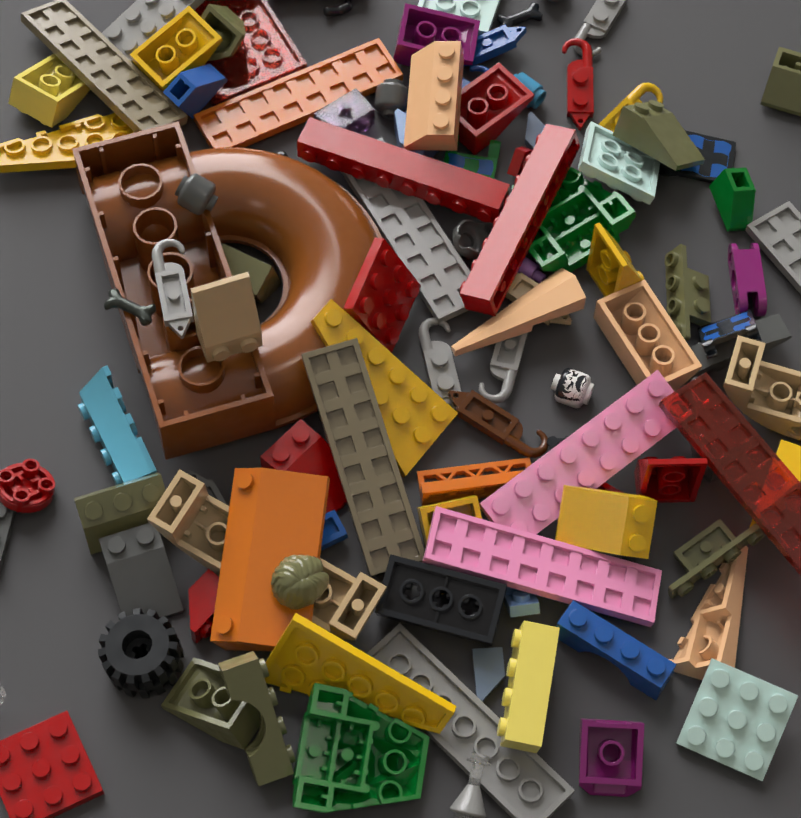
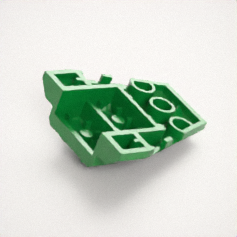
[512,166,636,272]
[292,683,430,814]

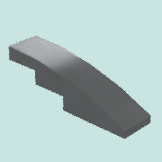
[688,314,792,381]

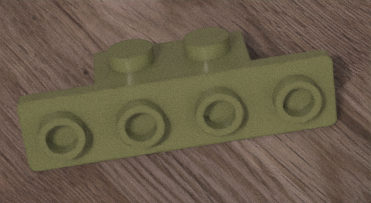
[664,244,711,341]
[668,519,766,599]

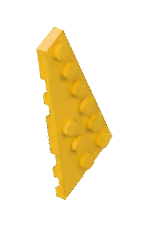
[0,113,135,173]
[311,299,458,477]
[265,613,457,734]

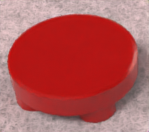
[0,459,55,513]

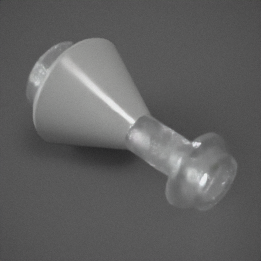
[450,752,491,818]

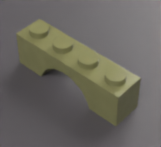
[218,651,296,786]

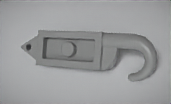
[573,0,627,57]
[152,239,194,339]
[478,333,528,404]

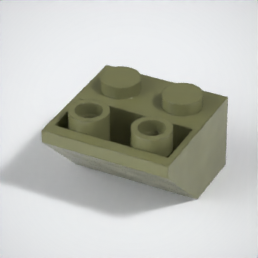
[760,47,801,116]

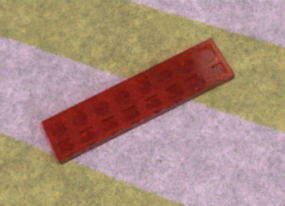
[659,372,801,576]

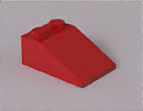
[458,63,535,155]
[260,419,347,513]
[634,456,708,503]

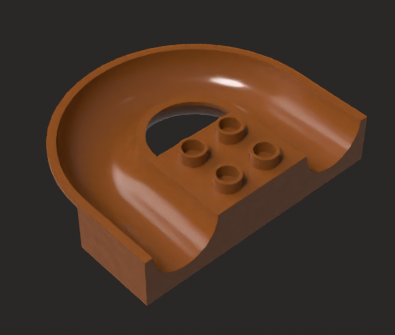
[72,121,382,460]

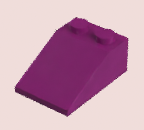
[393,3,480,67]

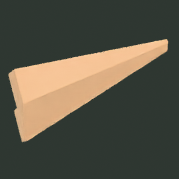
[451,268,586,356]
[669,546,748,680]

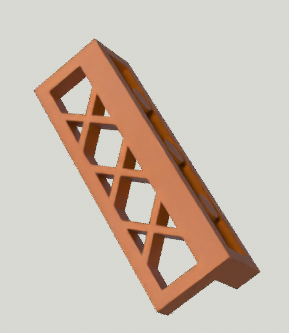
[417,457,531,506]

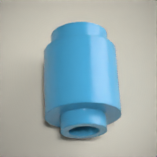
[514,72,547,109]

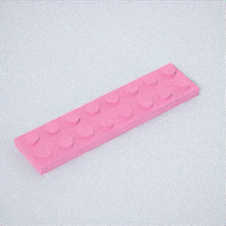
[479,370,692,534]
[422,506,662,627]

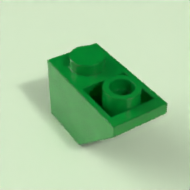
[709,168,756,232]

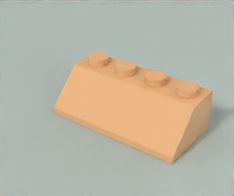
[404,41,464,151]
[593,280,702,392]

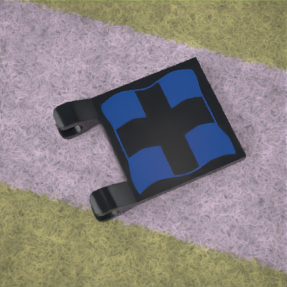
[659,130,736,183]
[698,310,762,360]

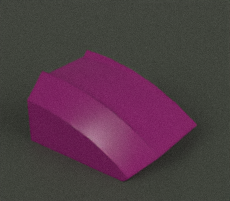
[579,719,645,797]

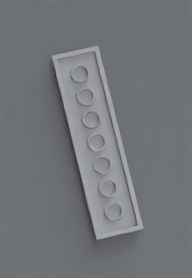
[366,623,575,818]

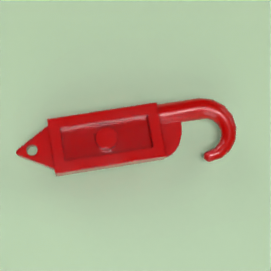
[562,38,594,131]

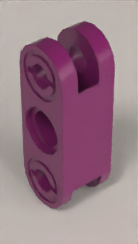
[728,243,767,316]

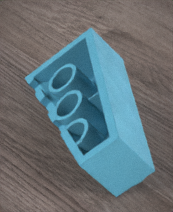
[77,365,157,485]

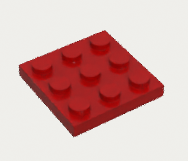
[343,238,421,353]
[0,710,104,818]

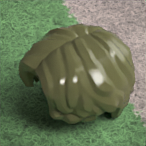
[271,555,329,610]

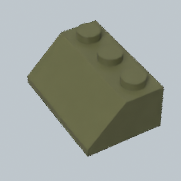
[74,472,166,554]

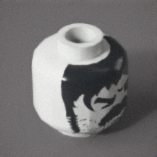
[551,368,595,408]

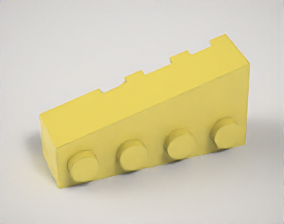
[497,620,560,753]

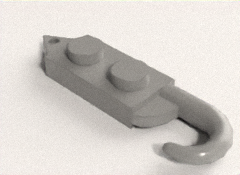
[418,317,462,410]

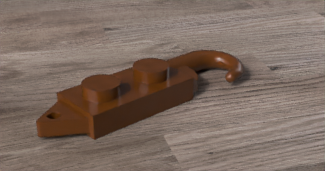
[448,390,548,458]

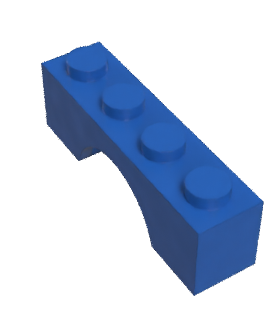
[556,600,677,700]

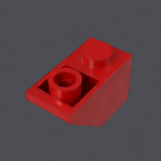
[188,569,219,644]

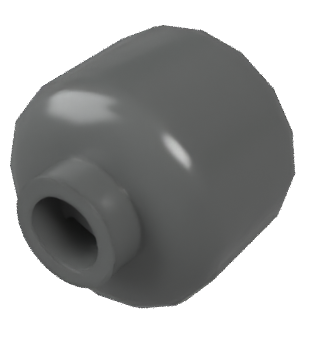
[374,79,409,120]
[175,173,219,215]

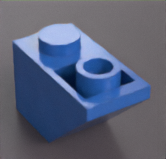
[163,64,228,119]

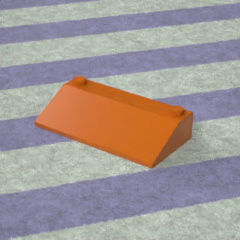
[210,468,330,651]

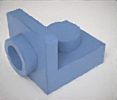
[504,587,540,617]

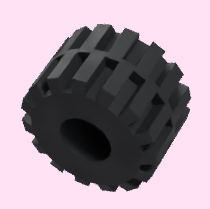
[98,608,184,698]

